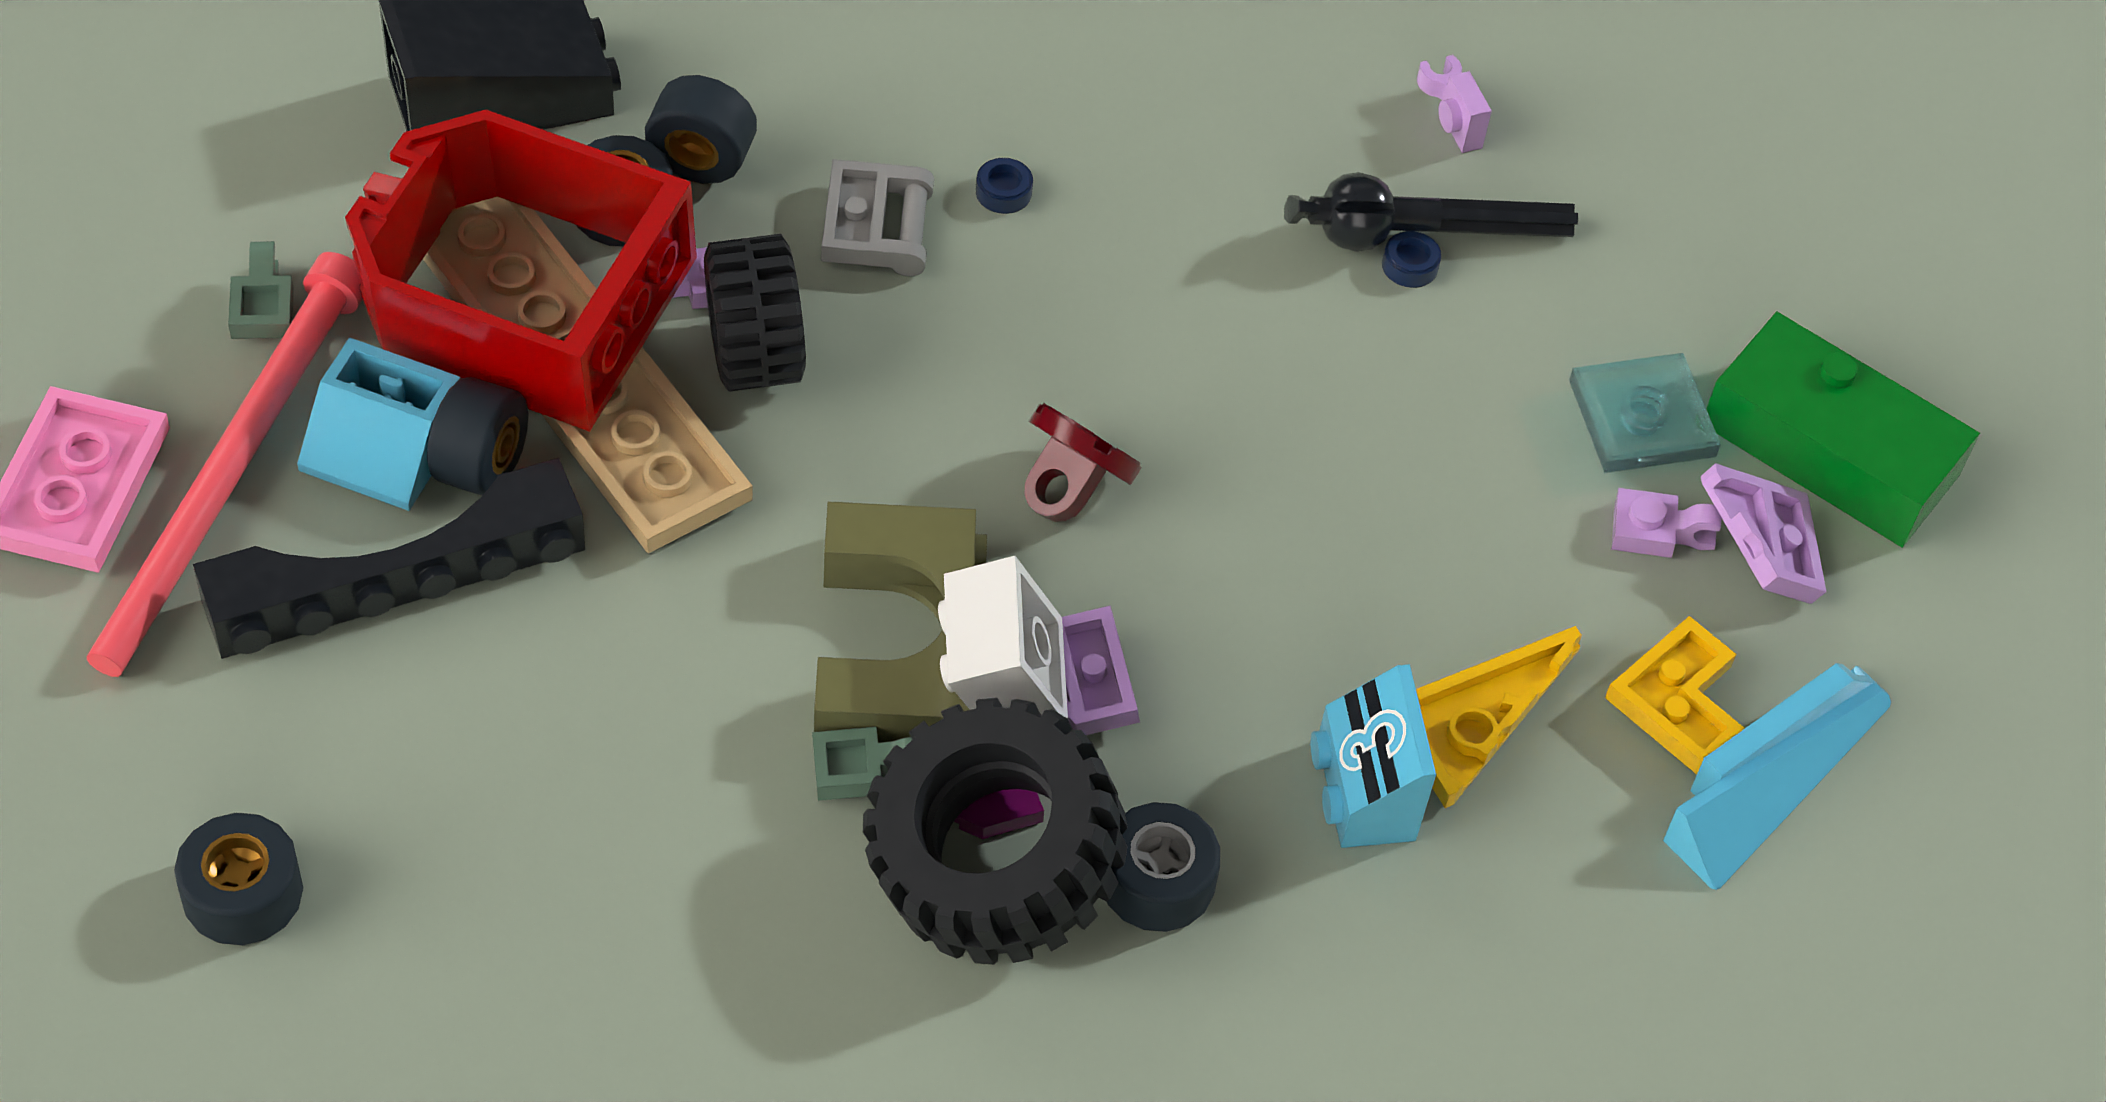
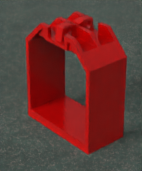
[345,110,697,432]

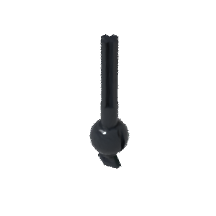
[1284,172,1578,252]

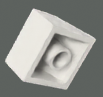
[938,556,1068,718]

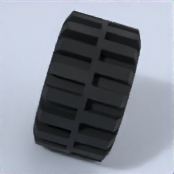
[704,234,806,392]

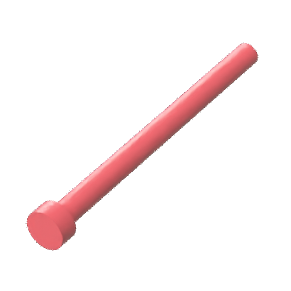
[86,252,363,677]

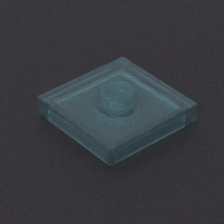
[1569,353,1721,473]

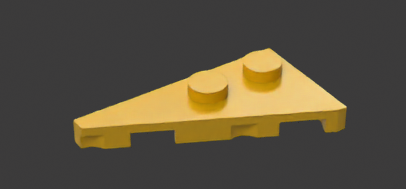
[1416,626,1582,808]

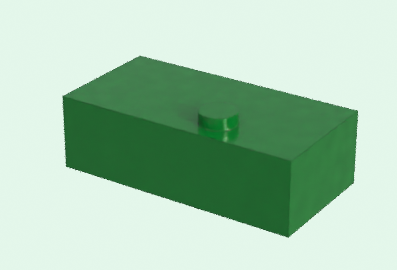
[1701,311,1980,548]

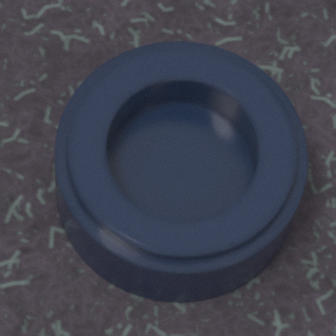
[976,158,1033,214]
[1382,231,1441,288]

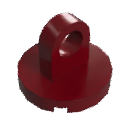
[1024,403,1142,522]

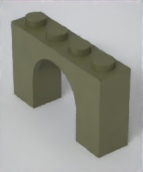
[814,501,987,743]

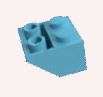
[297,337,460,511]

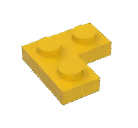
[1605,616,1745,775]

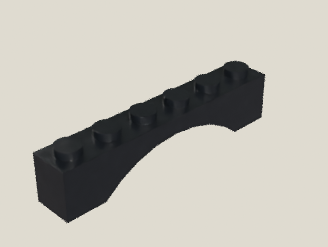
[193,458,585,659]

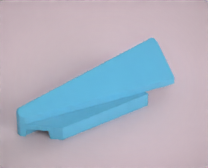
[1663,663,1891,890]

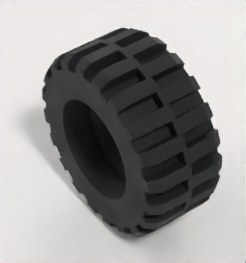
[862,698,1128,965]

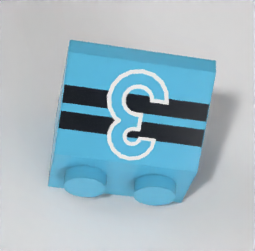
[1310,664,1436,848]

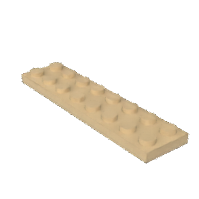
[423,197,753,554]

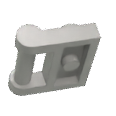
[821,159,934,277]

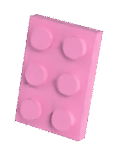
[0,386,170,573]

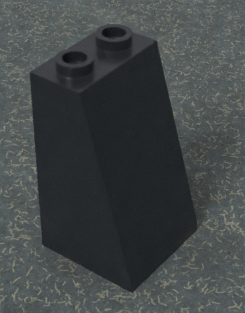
[378,0,621,131]

